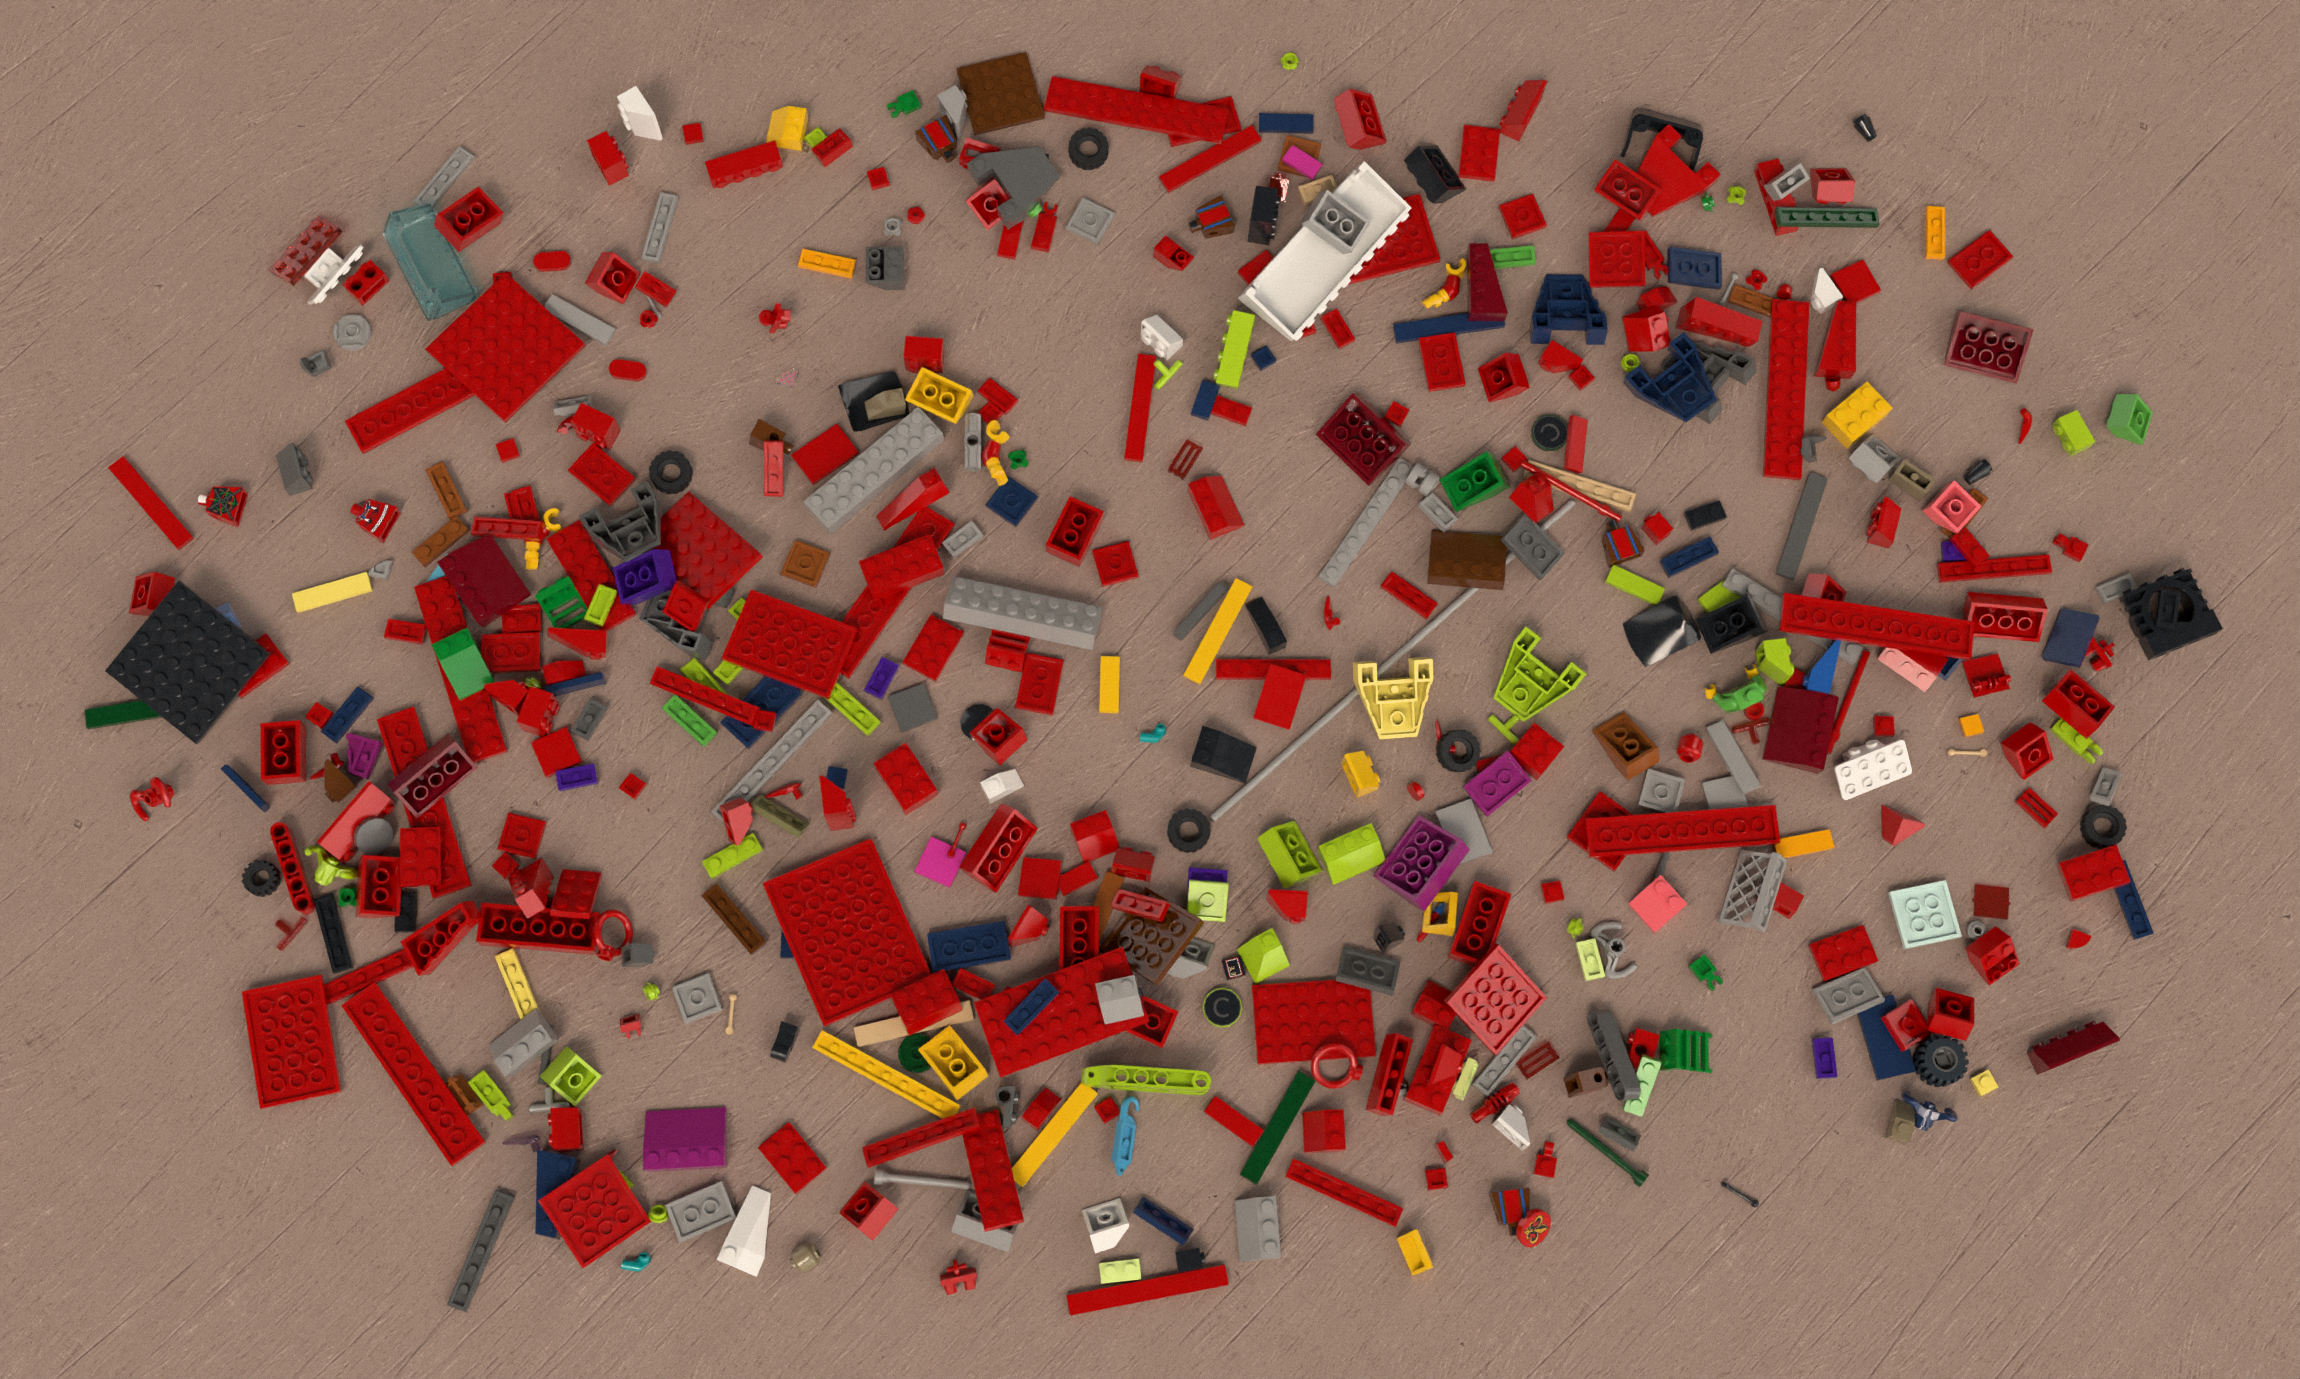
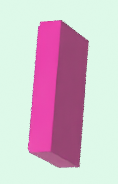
[1282,145,1323,180]

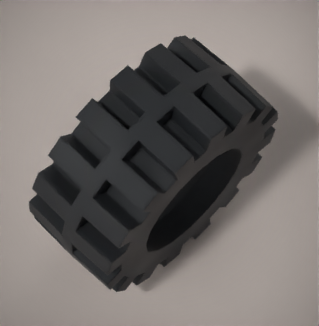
[242,860,281,897]

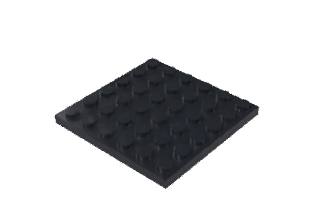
[105,580,271,744]

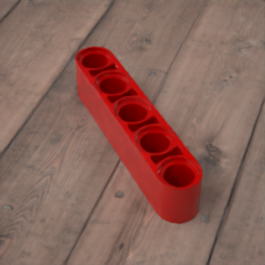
[270,822,315,915]

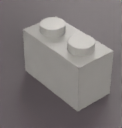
[1764,163,1810,201]

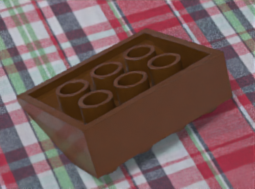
[1427,530,1507,590]

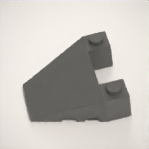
[967,147,1060,229]
[1661,341,1756,424]
[579,481,661,562]
[639,588,734,660]

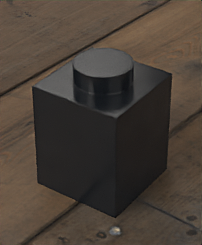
[1175,1248,1206,1273]

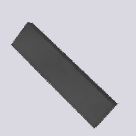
[313,893,354,974]

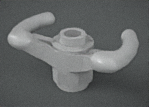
[1591,921,1637,979]

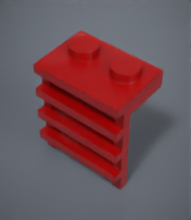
[985,629,1030,673]

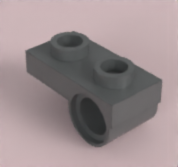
[995,1086,1019,1129]

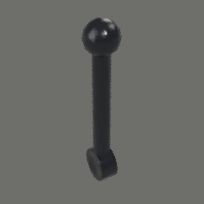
[1721,1182,1759,1208]

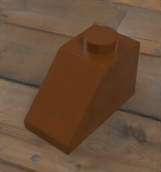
[324,759,356,803]

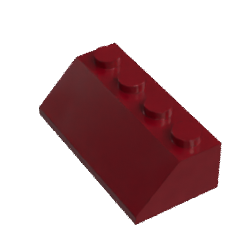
[387,734,478,818]
[2027,1021,2120,1075]

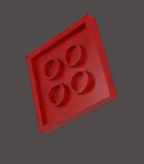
[1588,231,1646,288]
[1566,791,1633,872]

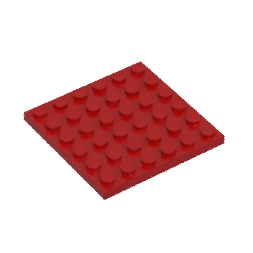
[425,273,586,423]

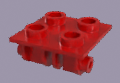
[1962,653,2011,698]

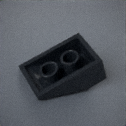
[1695,595,1768,654]
[1190,726,1257,784]

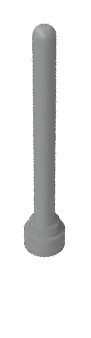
[874,1168,971,1189]

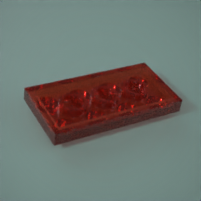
[269,216,343,286]

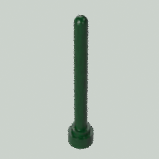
[1567,1119,1649,1187]

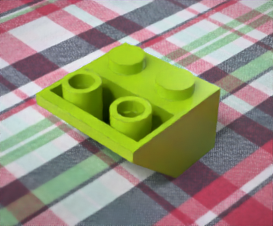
[1755,638,1794,685]

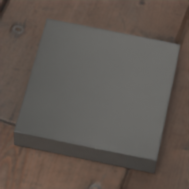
[888,683,937,733]

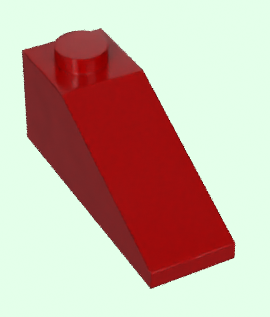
[547,627,607,660]

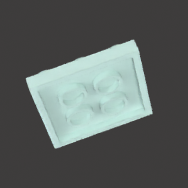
[1888,880,1962,949]

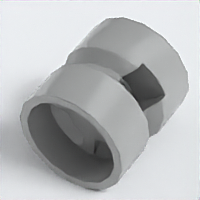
[1405,463,1440,497]

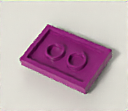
[1462,750,1532,817]

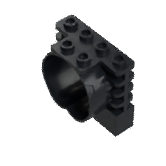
[2119,568,2223,661]

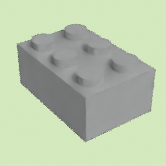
[1300,190,1370,254]

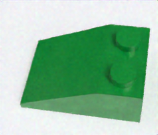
[1440,451,1511,512]
[432,628,495,700]

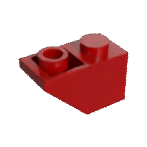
[1153,235,1194,272]

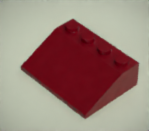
[1944,310,2034,384]
[1316,393,1411,486]
[437,534,531,628]
[1762,687,1839,774]

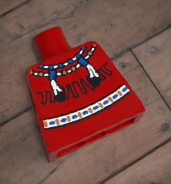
[350,499,401,544]

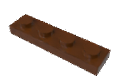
[701,883,767,956]

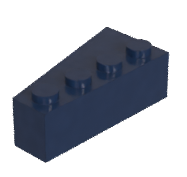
[535,1149,580,1240]

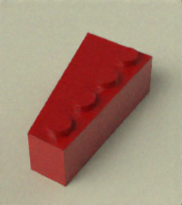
[1676,297,1762,347]

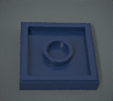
[985,476,1038,527]

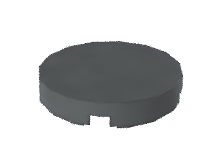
[354,816,393,855]

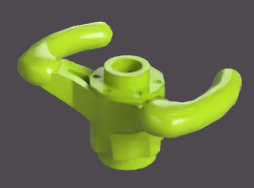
[305,845,358,886]

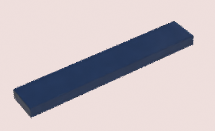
[1393,313,1505,344]

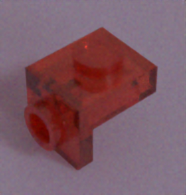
[1269,172,1289,202]

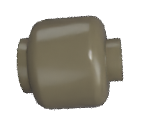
[790,1242,821,1273]

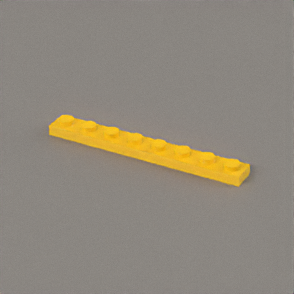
[812,1030,961,1119]

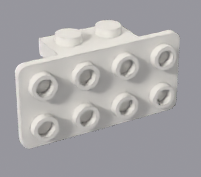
[303,245,364,305]
[1834,739,1912,800]

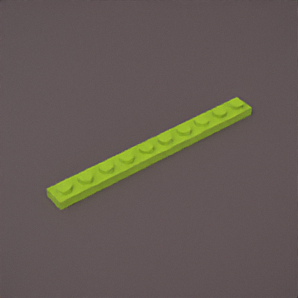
[728,598,881,737]

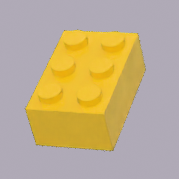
[1822,381,1893,449]

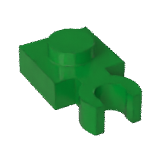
[887,90,921,118]
[1688,954,1723,991]

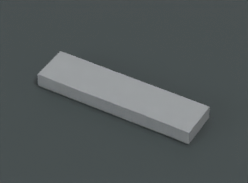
[414,146,475,213]
[641,192,679,264]
[544,294,616,346]
[1705,720,1760,795]
[1472,1025,1537,1097]

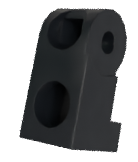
[770,1021,800,1062]

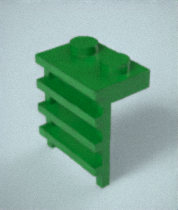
[535,576,588,629]
[1659,1028,1713,1074]

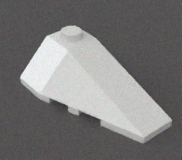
[717,1186,771,1277]

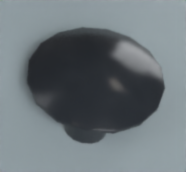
[960,704,994,741]

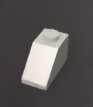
[1810,268,1843,314]
[980,769,1024,804]

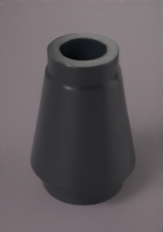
[1853,114,1877,142]
[1963,459,1993,485]

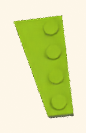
[1213,310,1255,390]

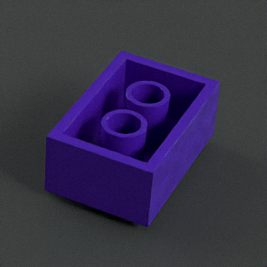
[613,549,677,605]

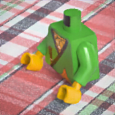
[1704,664,1767,713]

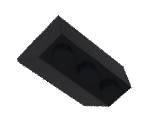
[1404,146,1466,204]

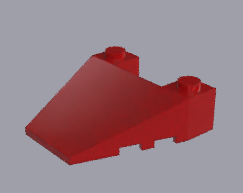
[1637,125,1721,217]

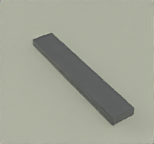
[1776,472,1828,581]
[447,1189,515,1312]

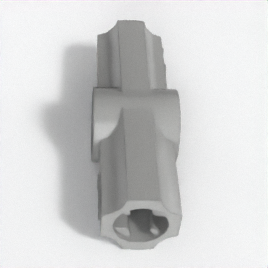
[964,413,982,471]

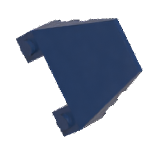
[1529,274,1608,345]
[1623,332,1717,423]

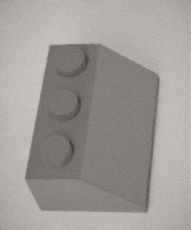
[490,1008,560,1077]
[951,1190,1024,1252]
[1235,1196,1281,1262]

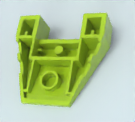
[1494,626,1588,722]

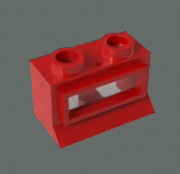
[959,137,1001,170]

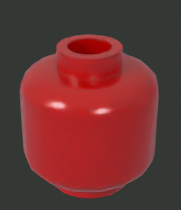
[1676,733,1704,763]

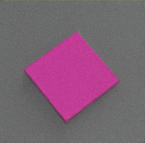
[914,837,967,888]

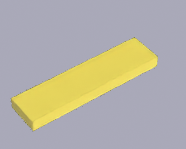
[292,572,373,613]
[495,948,540,1020]

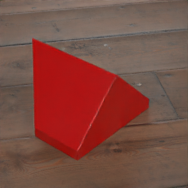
[1881,804,1925,846]

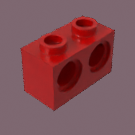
[343,260,389,306]

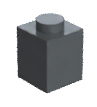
[621,943,654,967]

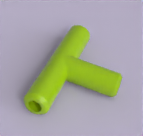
[1154,359,1183,390]
[1488,715,1519,745]

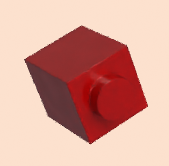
[1642,512,1674,545]

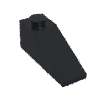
[1245,597,1287,655]
[1373,922,1405,954]

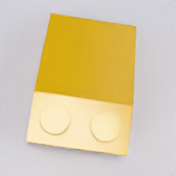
[918,1025,988,1100]

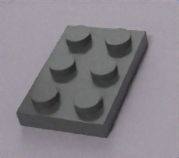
[1501,514,1565,580]
[1335,946,1400,996]

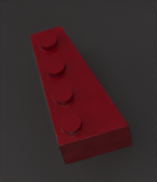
[1467,243,1508,321]

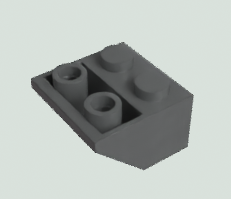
[866,247,904,290]
[276,443,313,496]

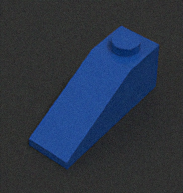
[1802,640,1841,694]

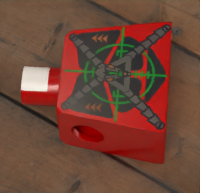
[198,486,248,527]

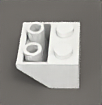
[1141,315,1183,360]

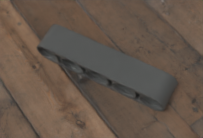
[1587,1009,1641,1101]

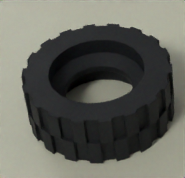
[1068,127,1109,171]
[649,450,693,495]
[1436,730,1481,772]
[2080,805,2127,849]
[1167,808,1210,853]

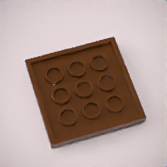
[956,52,1045,136]
[1099,887,1204,986]

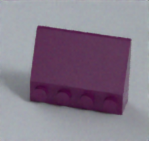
[1373,815,1470,911]
[643,1107,727,1172]

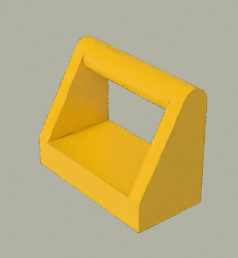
[1422,892,1458,936]
[1396,1229,1433,1276]

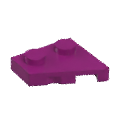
[346,733,383,780]

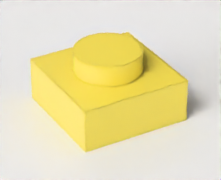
[1970,1069,1998,1097]

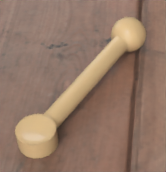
[1947,748,1988,757]
[725,993,737,1035]

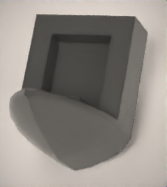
[299,350,332,377]
[1800,434,1827,463]

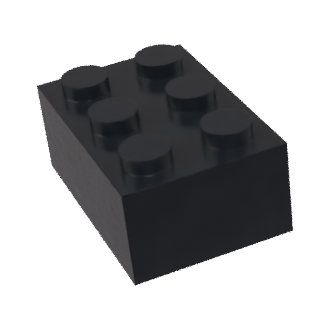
[1247,185,1281,245]

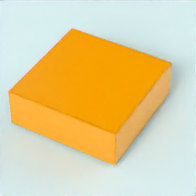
[1959,714,1984,738]

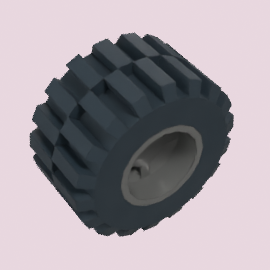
[1913,1035,1969,1087]

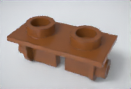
[446,1073,483,1116]

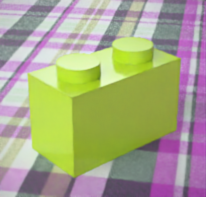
[2052,410,2096,457]

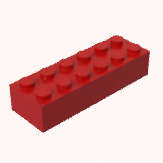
[476,902,602,955]

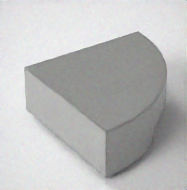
[368,560,393,580]

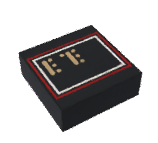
[1222,956,1246,981]

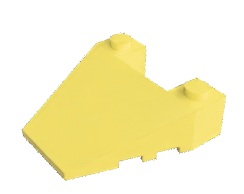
[1353,657,1433,739]

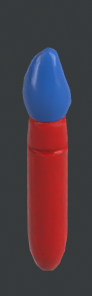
[1417,902,1445,942]

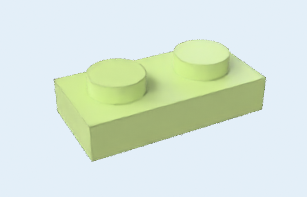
[1575,938,1605,982]
[1452,1057,1479,1101]
[1099,1259,1141,1284]

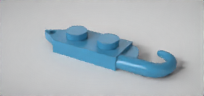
[1111,1096,1139,1176]

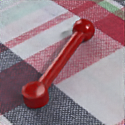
[947,822,966,858]

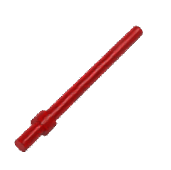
[1520,460,1622,523]
[1827,650,1870,754]

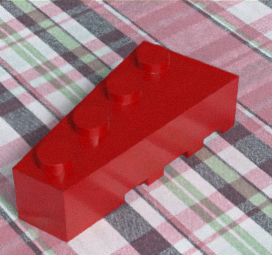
[1814,301,1856,379]
[508,858,554,919]
[400,901,482,976]

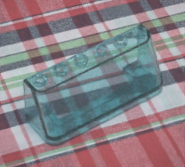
[384,203,478,321]

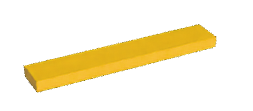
[1183,578,1253,685]
[1012,1082,1098,1188]

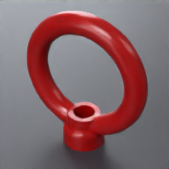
[593,909,633,961]
[1311,1042,1363,1089]

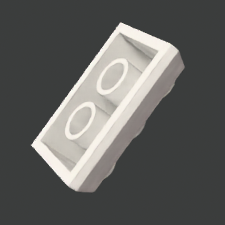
[617,86,663,140]

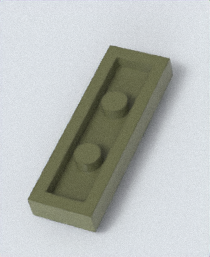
[751,794,810,838]

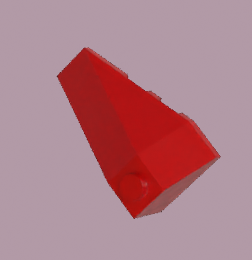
[876,466,950,531]

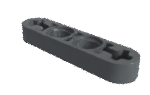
[1173,581,1229,641]

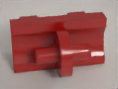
[758,303,791,333]
[2085,637,2115,672]
[940,1259,977,1295]

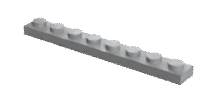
[1318,458,1414,588]
[1721,568,1863,665]
[711,700,832,825]

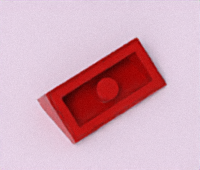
[811,128,853,167]

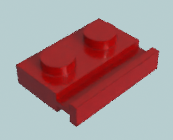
[504,486,540,521]
[502,604,542,634]

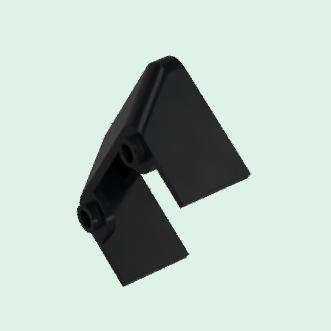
[1621,108,1703,171]

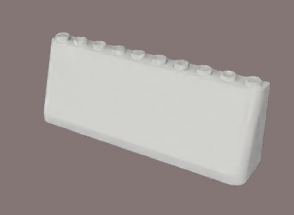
[1238,161,1411,341]

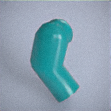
[1140,723,1166,743]
[621,1252,651,1272]

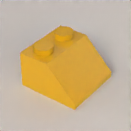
[766,106,808,151]
[1341,751,1380,798]

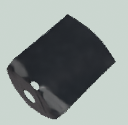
[838,371,909,432]
[1623,596,1701,667]

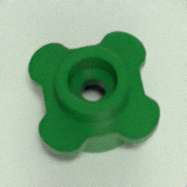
[1701,192,1715,212]
[1008,450,1029,470]
[338,887,357,907]

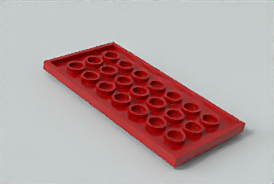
[973,947,1150,1078]

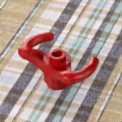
[129,777,174,821]

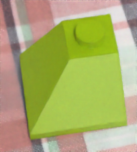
[1237,928,1290,984]

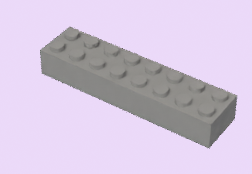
[803,407,944,535]
[943,576,1102,650]

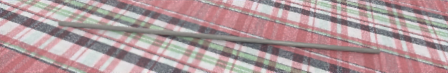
[1209,499,1575,822]

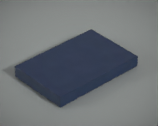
[1667,247,1722,290]
[2042,608,2100,668]

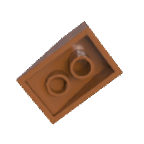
[1593,712,1659,780]

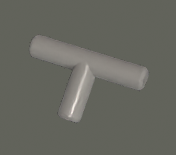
[529,1087,570,1113]

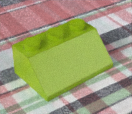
[1257,821,1323,889]
[1317,823,1385,885]

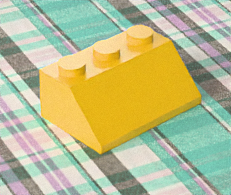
[905,367,974,424]

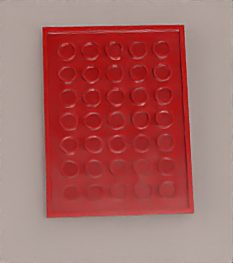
[762,838,931,1027]

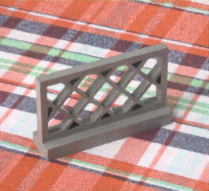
[1719,850,1787,933]

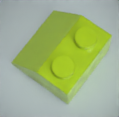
[540,1046,602,1106]

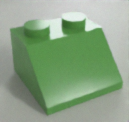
[2106,394,2153,445]

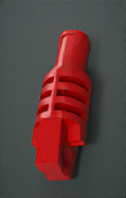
[1470,1082,1520,1124]

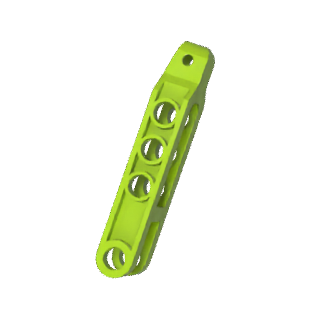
[1081,1065,1212,1096]

